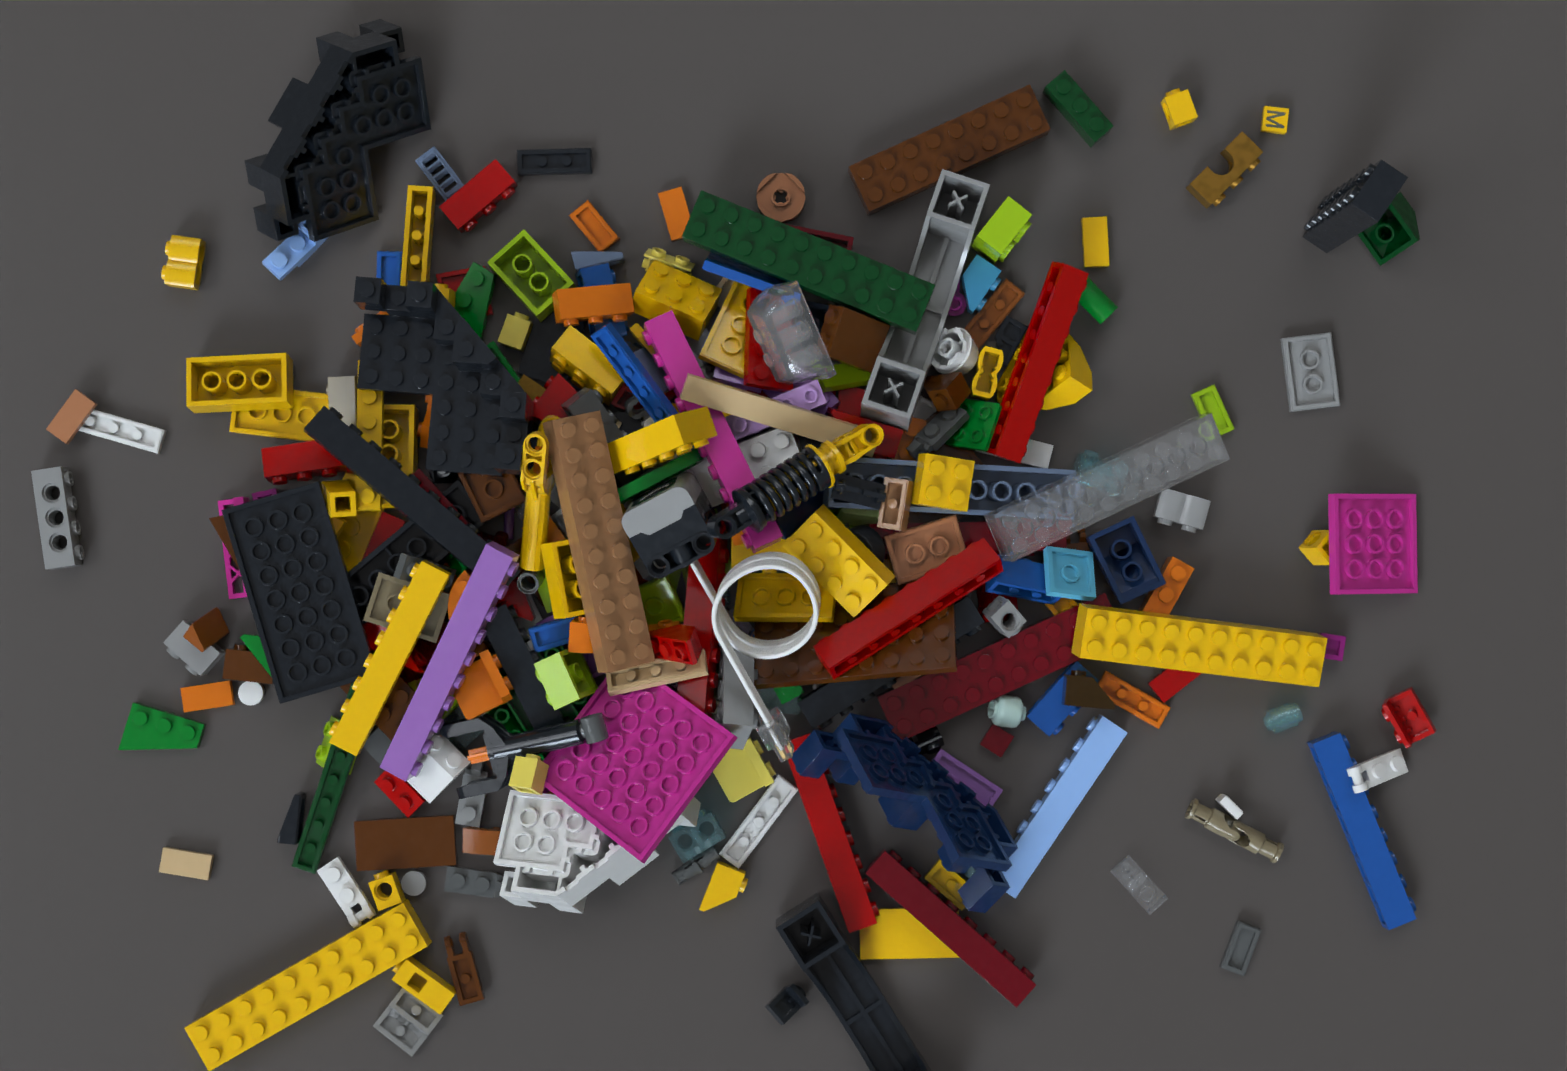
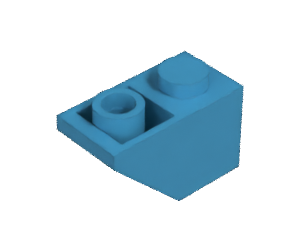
[961,254,1002,315]

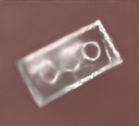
[747,281,837,384]

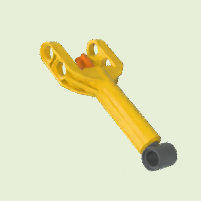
[517,415,560,594]

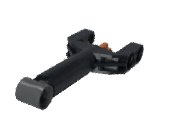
[440,713,609,799]

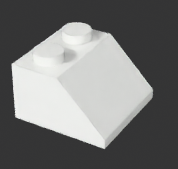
[407,731,470,804]

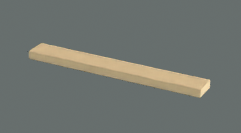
[680,373,876,457]

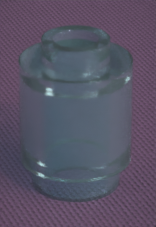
[1263,702,1303,734]

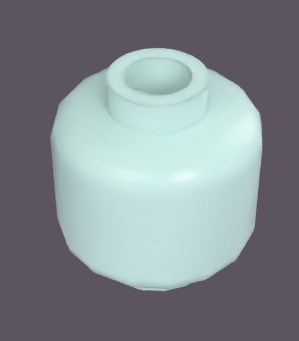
[987,694,1026,728]

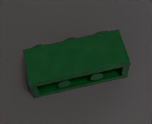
[1042,70,1113,148]

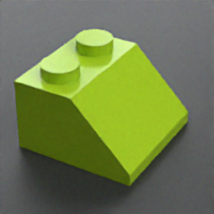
[534,649,598,710]

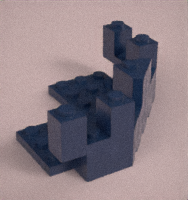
[791,713,1018,913]

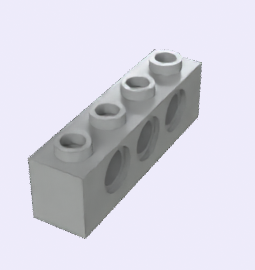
[31,466,84,570]

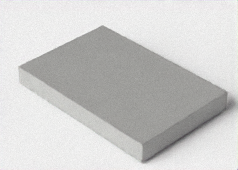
[1280,332,1341,412]

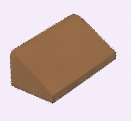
[877,477,914,532]

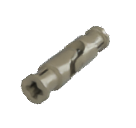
[1185,798,1284,863]

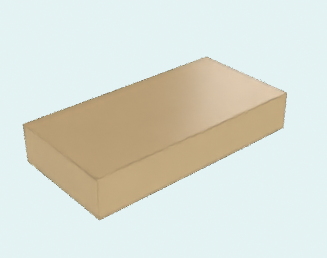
[159,847,214,880]

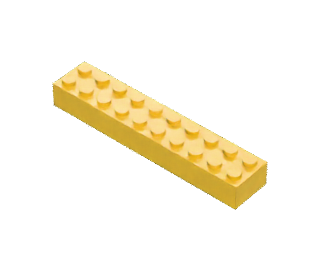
[1071,603,1328,687]
[184,899,432,1071]

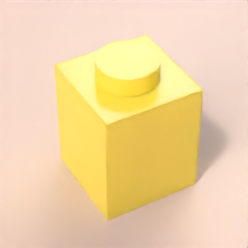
[497,312,533,352]
[509,754,549,795]

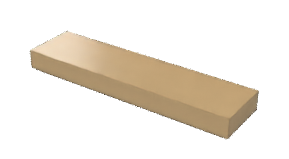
[606,649,709,696]

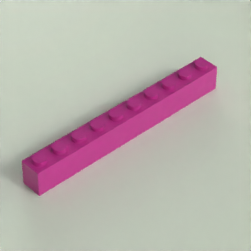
[642,310,783,554]

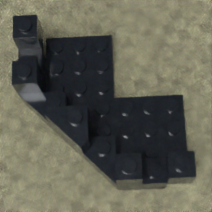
[245,19,431,242]
[353,276,535,477]

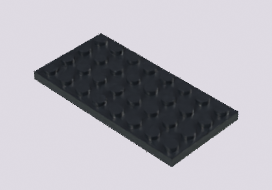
[221,481,372,704]

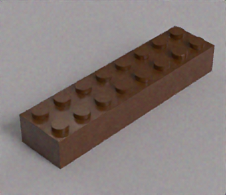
[848,84,1051,216]

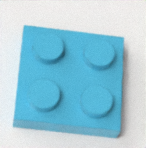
[1043,546,1096,601]

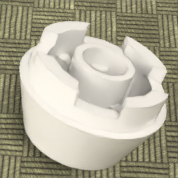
[931,327,979,375]

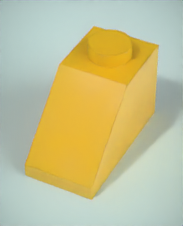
[699,860,748,912]

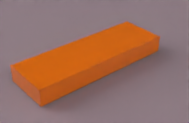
[1098,670,1171,729]

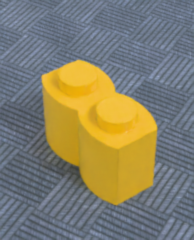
[161,235,206,290]
[970,346,1003,401]

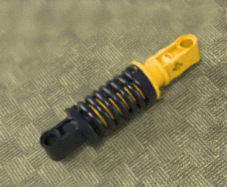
[706,424,884,539]

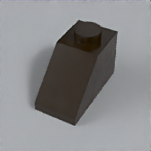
[1061,670,1115,710]

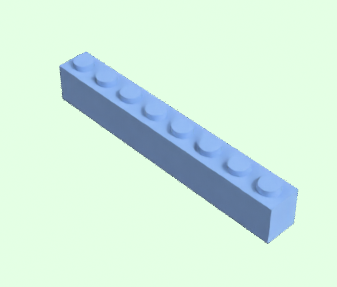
[1002,714,1127,898]

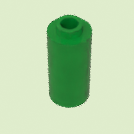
[1079,277,1118,324]

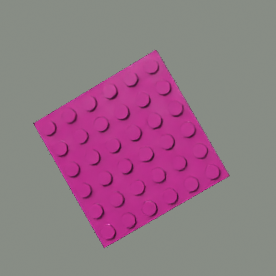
[543,678,737,863]

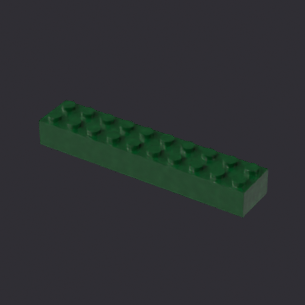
[682,190,935,335]

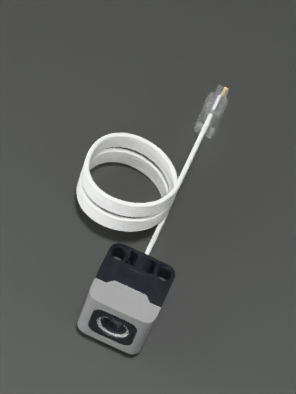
[622,471,821,763]

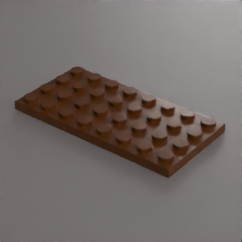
[754,581,957,689]

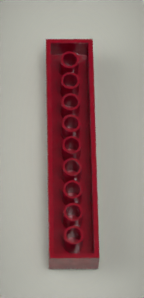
[877,593,1111,740]

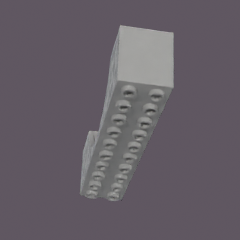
[860,169,990,432]

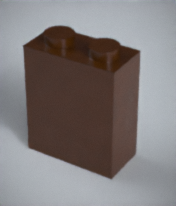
[814,304,890,373]

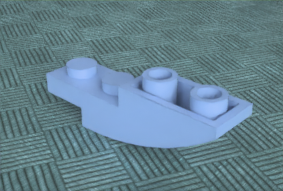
[262,220,328,281]

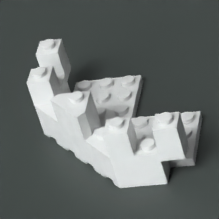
[493,790,701,914]

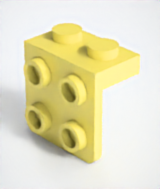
[713,737,776,803]

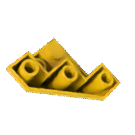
[997,331,1093,410]

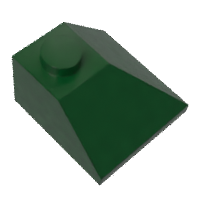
[1358,192,1420,266]

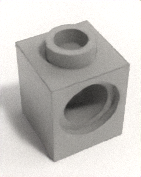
[982,595,1026,638]

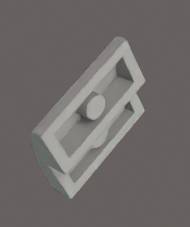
[373,988,444,1057]

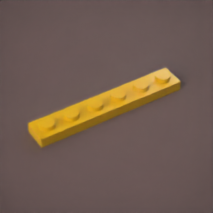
[355,360,384,511]

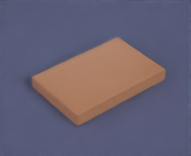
[883,514,966,585]

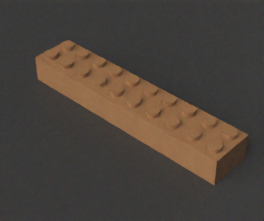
[542,410,655,673]

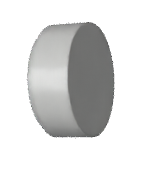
[401,870,427,896]

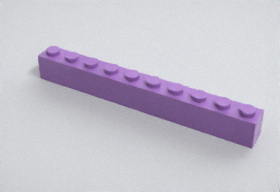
[380,541,520,782]

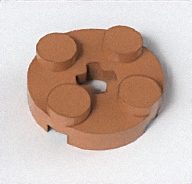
[756,173,806,223]

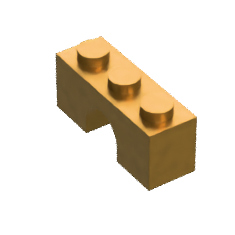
[1186,131,1263,209]

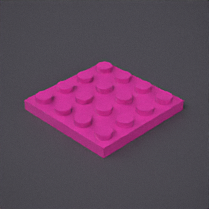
[1328,494,1418,595]

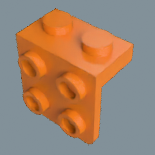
[454,649,514,720]

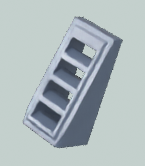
[415,146,464,201]
[571,251,625,271]

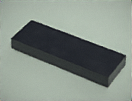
[517,148,592,176]

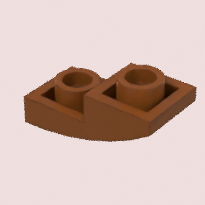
[462,826,501,855]

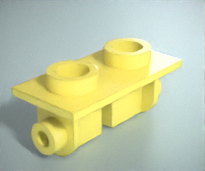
[641,247,695,275]

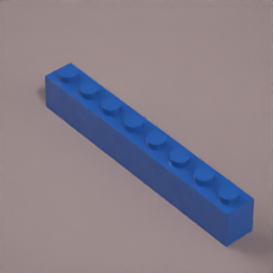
[1307,731,1417,930]

